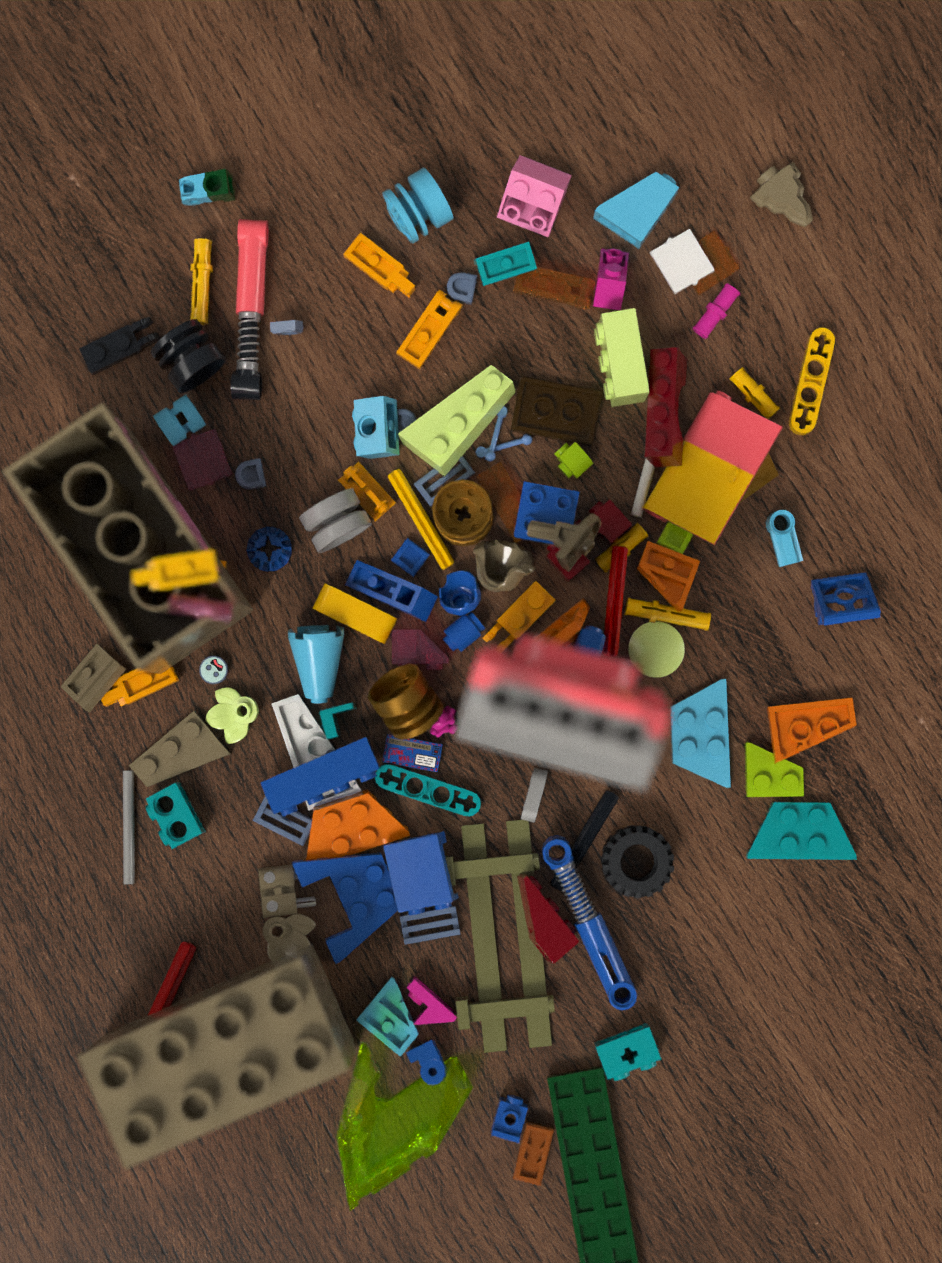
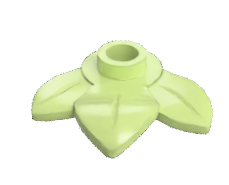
[205,687,259,744]

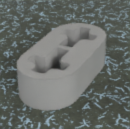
[521,767,548,823]

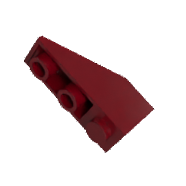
[517,873,580,964]

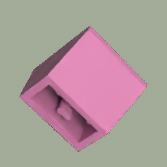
[497,155,572,237]

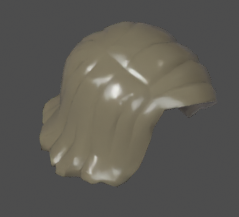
[473,540,536,592]

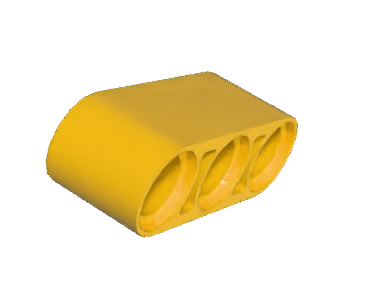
[312,583,397,644]

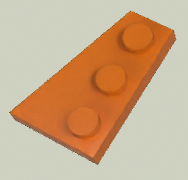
[767,698,857,764]

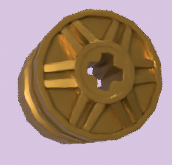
[432,479,494,547]
[368,664,444,740]

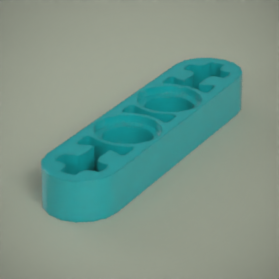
[375,764,481,816]

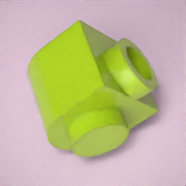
[555,442,593,479]

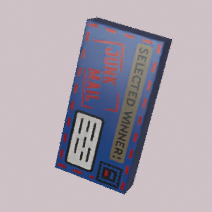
[382,734,443,772]

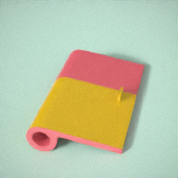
[643,391,782,545]

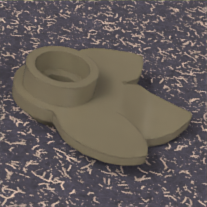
[263,914,316,961]

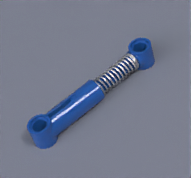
[542,835,637,1010]

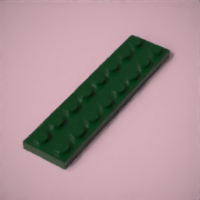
[547,1066,638,1263]

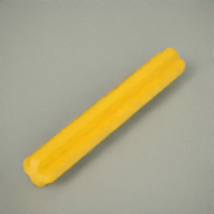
[388,469,454,570]

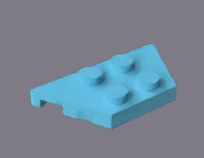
[670,679,731,788]

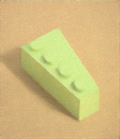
[398,365,516,476]

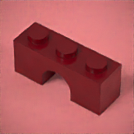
[545,499,632,583]

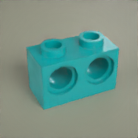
[145,782,206,849]

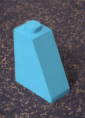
[593,172,679,249]

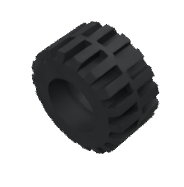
[601,825,675,898]

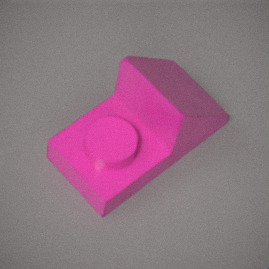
[407,976,457,1025]

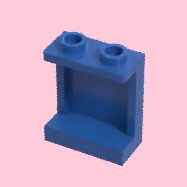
[383,831,459,916]

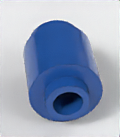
[443,612,485,652]

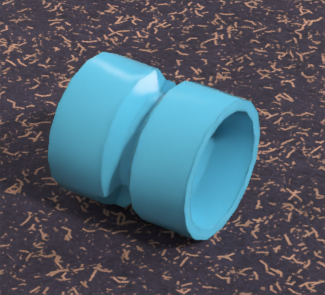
[153,394,206,446]

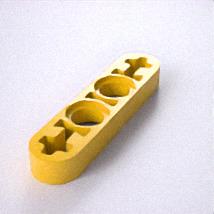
[789,328,835,435]

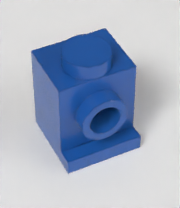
[491,1095,528,1143]

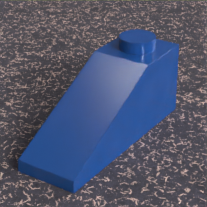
[345,560,438,622]

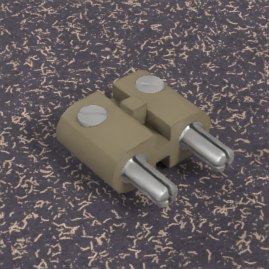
[258,864,316,918]

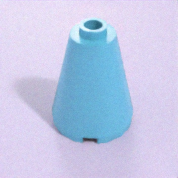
[288,625,344,704]

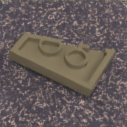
[129,711,231,787]

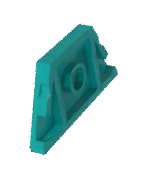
[746,802,857,860]

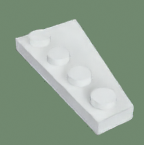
[272,694,362,810]

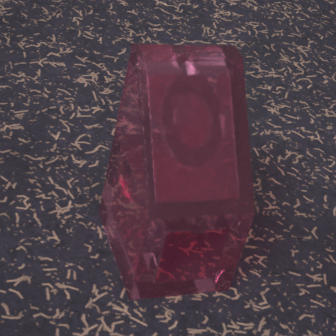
[392,629,449,670]

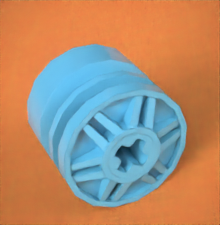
[382,168,453,244]

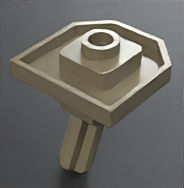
[527,513,602,572]

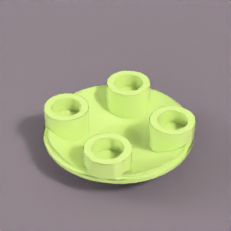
[628,621,685,677]

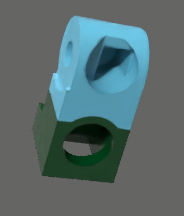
[179,169,235,205]

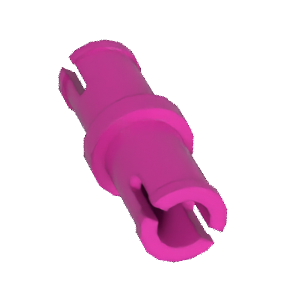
[692,283,740,339]

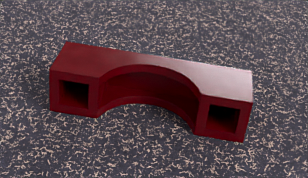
[645,347,687,467]

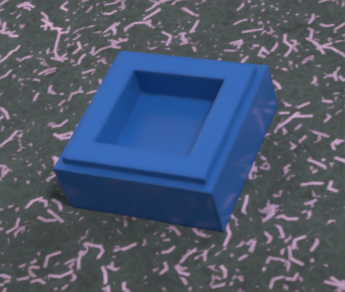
[391,538,430,578]

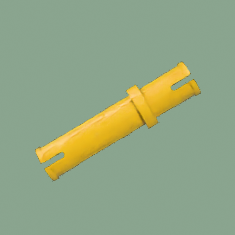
[191,238,213,325]
[624,597,711,631]

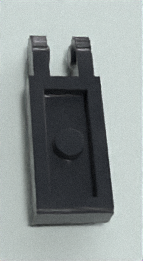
[79,317,160,375]

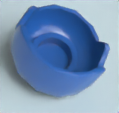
[439,570,481,616]

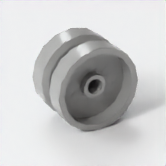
[299,488,372,553]

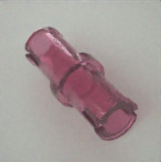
[169,593,233,622]

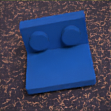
[514,481,579,545]

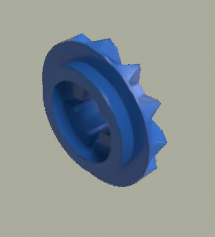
[246,526,292,572]

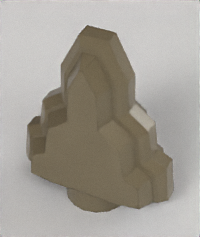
[750,162,813,228]

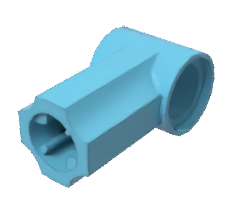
[766,510,803,567]

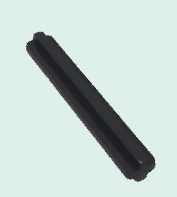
[550,790,619,891]

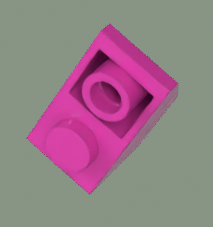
[593,248,629,310]

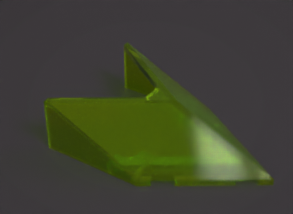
[336,1042,473,1211]

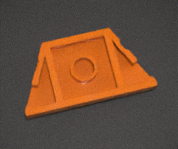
[535,598,590,646]
[305,790,410,861]

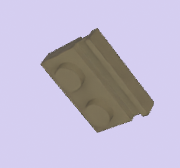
[61,644,126,713]

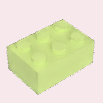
[594,308,649,407]

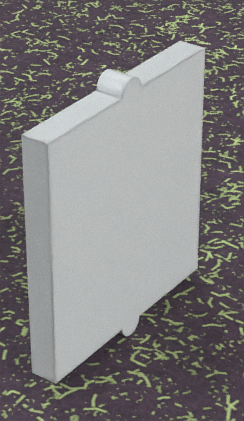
[650,229,715,294]

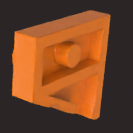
[637,541,700,612]

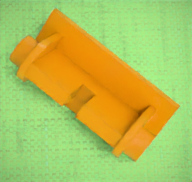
[338,462,396,522]

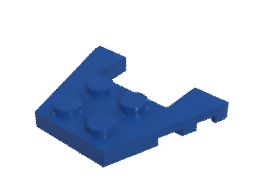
[292,852,398,964]

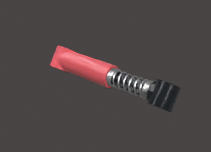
[231,219,269,400]

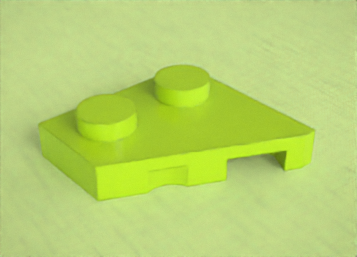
[745,743,804,797]

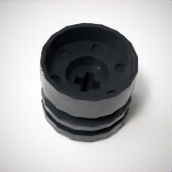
[150,319,227,394]

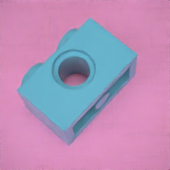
[352,396,400,459]

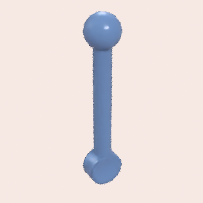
[485,407,508,461]
[476,434,532,458]

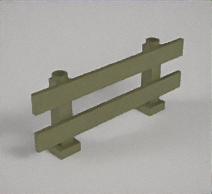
[445,820,555,1053]

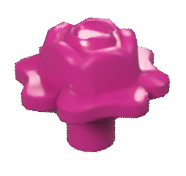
[430,706,458,737]

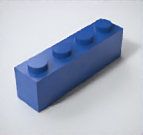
[260,737,381,817]

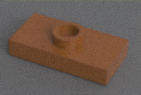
[513,1121,554,1186]

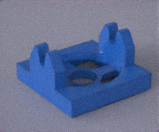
[811,572,881,626]

